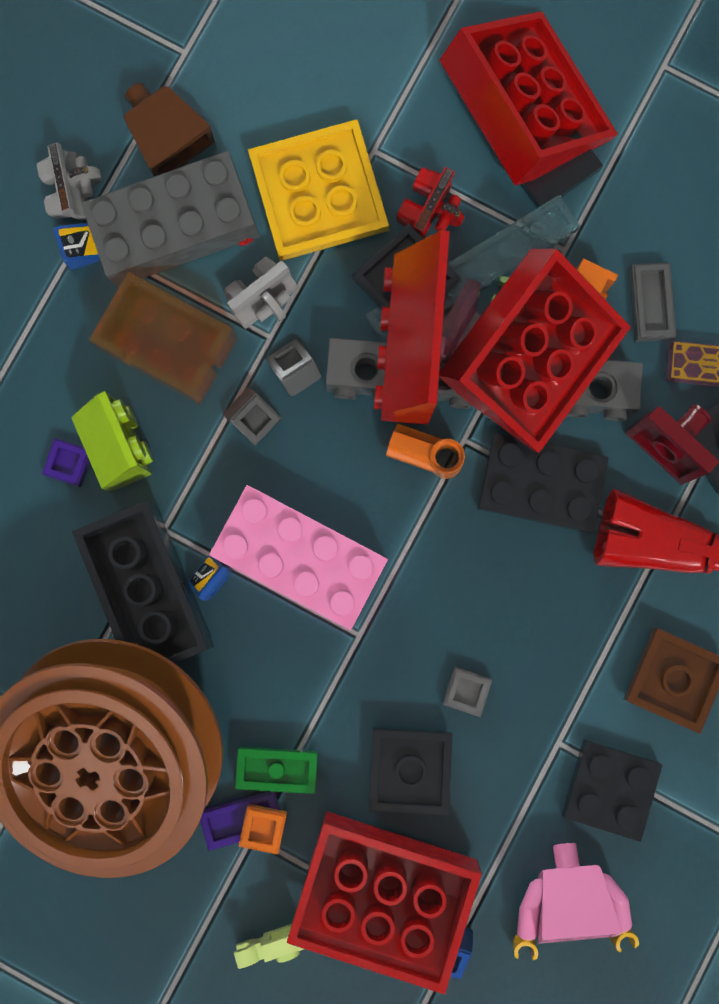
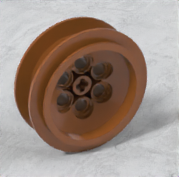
[0,639,223,878]

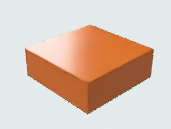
[239,803,287,855]

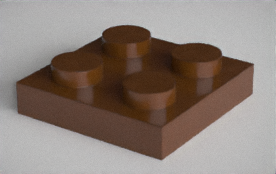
[623,628,719,734]

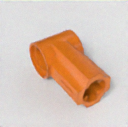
[386,424,465,479]

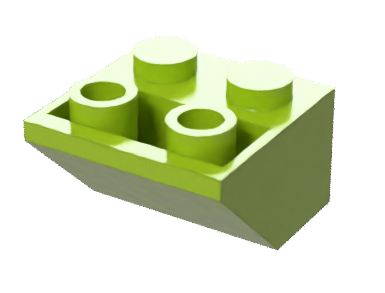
[71,391,154,492]

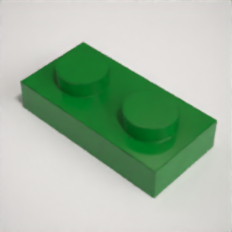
[235,746,318,794]

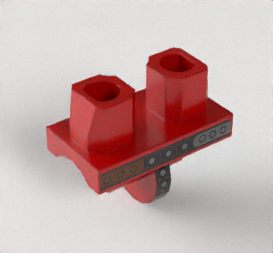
[396,167,464,239]

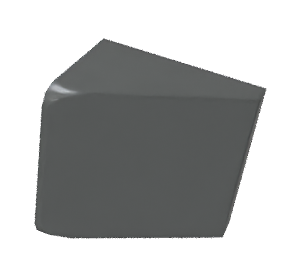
[265,338,322,397]
[223,388,281,446]

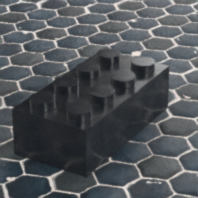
[72,500,214,664]

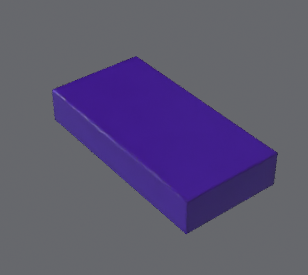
[200,791,286,851]

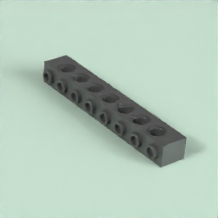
[326,338,643,421]

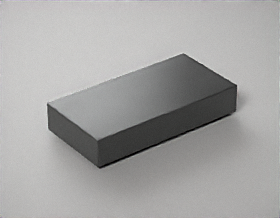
[629,262,676,342]

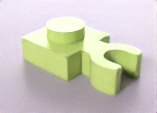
[234,924,304,969]

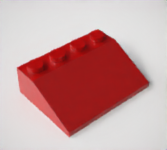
[439,11,618,186]
[374,230,450,424]
[439,249,631,453]
[287,811,482,995]

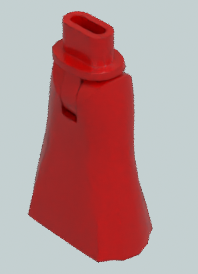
[593,489,719,574]

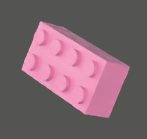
[209,485,388,631]

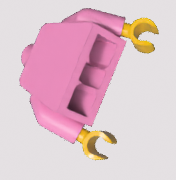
[513,843,639,960]

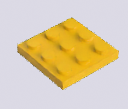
[248,119,389,261]

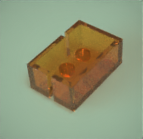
[89,272,237,405]

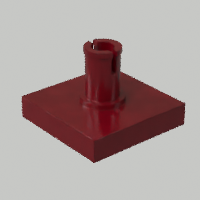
[625,404,719,485]

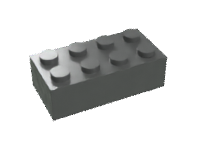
[81,151,260,287]

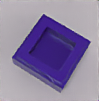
[42,438,90,487]

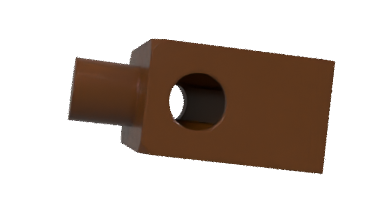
[123,83,215,177]

